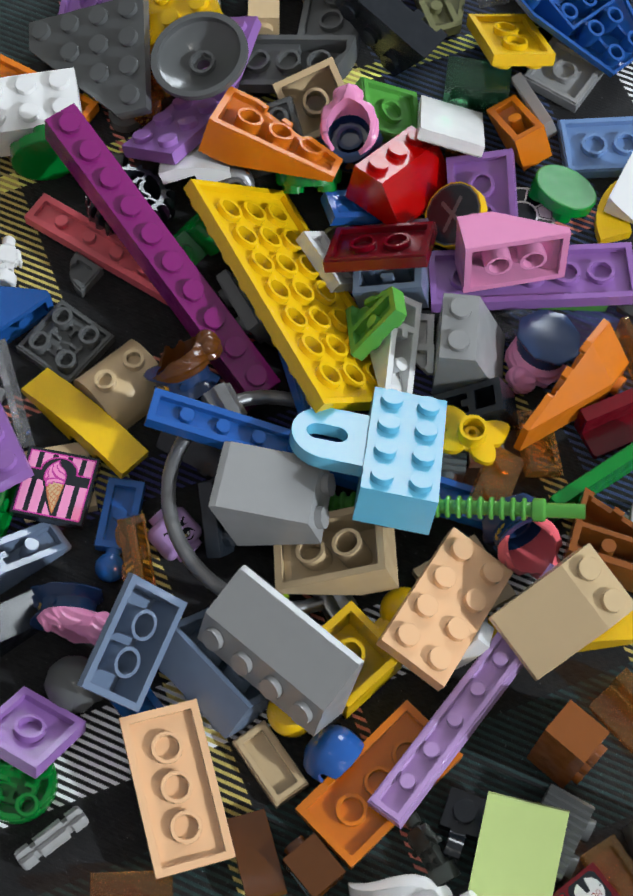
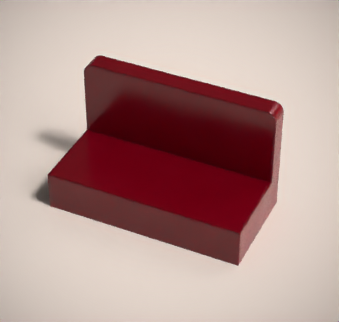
[574,388,633,459]

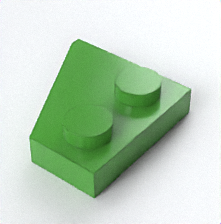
[345,286,407,361]

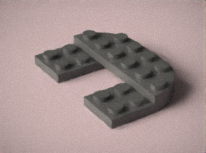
[238,0,361,93]

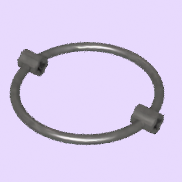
[161,382,358,621]

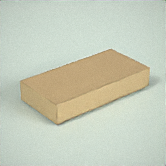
[232,720,309,809]

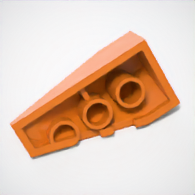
[198,86,343,182]
[513,318,629,451]

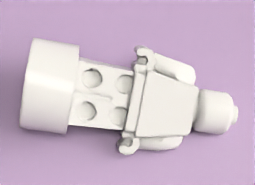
[0,236,23,287]

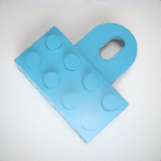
[289,386,447,535]

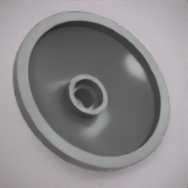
[151,11,249,101]

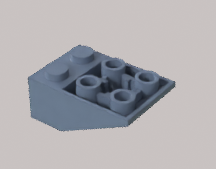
[352,218,429,309]

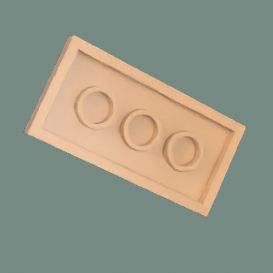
[376,527,513,691]
[119,699,236,880]

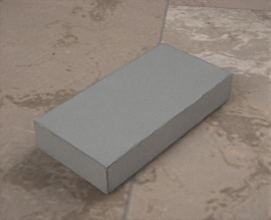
[511,72,558,139]

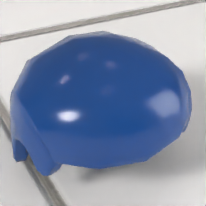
[303,725,364,783]

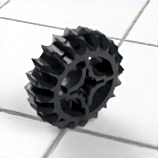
[85,163,177,240]

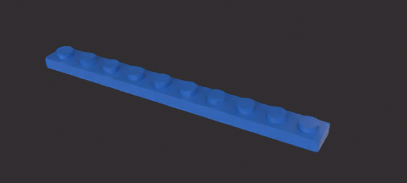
[144,387,505,530]

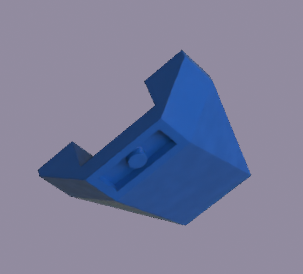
[515,0,633,78]

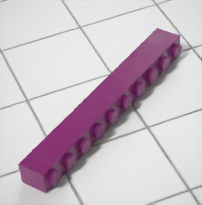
[45,103,281,412]

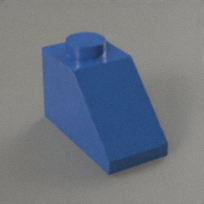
[0,286,54,349]

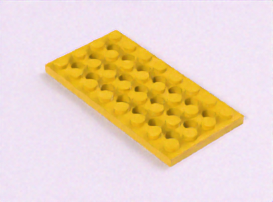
[183,179,378,413]

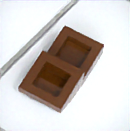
[227,809,287,896]

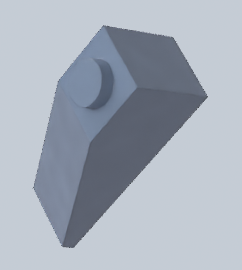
[0,523,72,595]

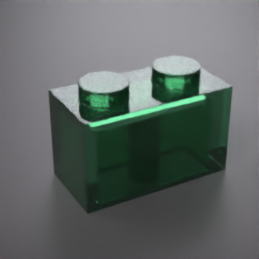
[442,56,512,113]

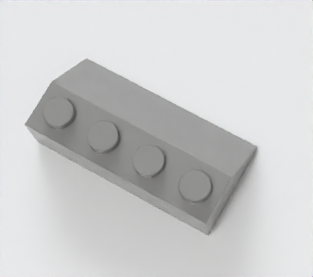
[197,565,364,737]

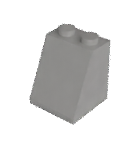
[431,293,505,394]
[208,441,336,546]

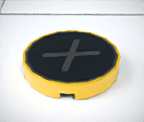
[425,181,488,250]

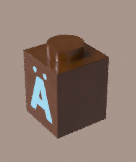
[283,833,346,896]

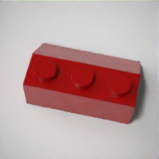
[345,125,448,224]

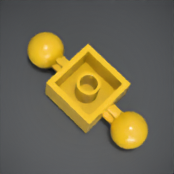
[267,587,411,737]

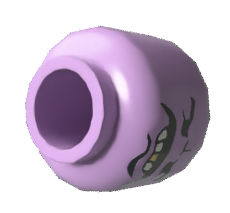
[147,507,202,562]

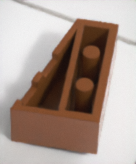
[561,487,633,593]
[526,699,610,789]

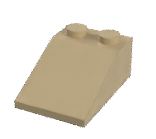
[274,506,399,596]
[488,543,633,681]

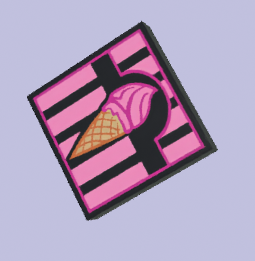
[9,446,102,530]

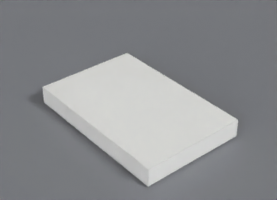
[417,95,485,158]

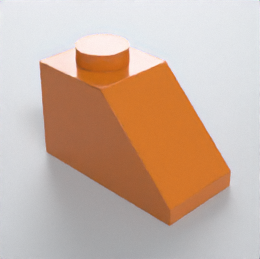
[486,94,552,171]

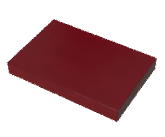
[323,221,438,273]

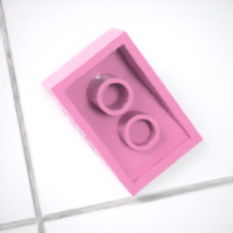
[455,211,571,293]

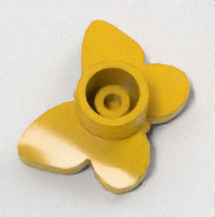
[443,405,510,466]

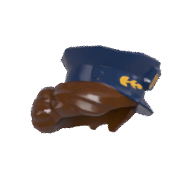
[143,329,223,400]

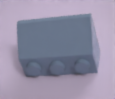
[77,572,188,713]
[158,608,269,739]

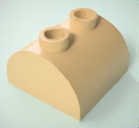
[272,57,345,139]
[73,339,158,430]

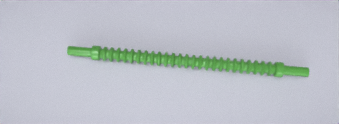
[328,491,586,522]

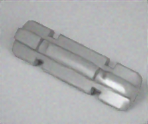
[14,806,89,870]

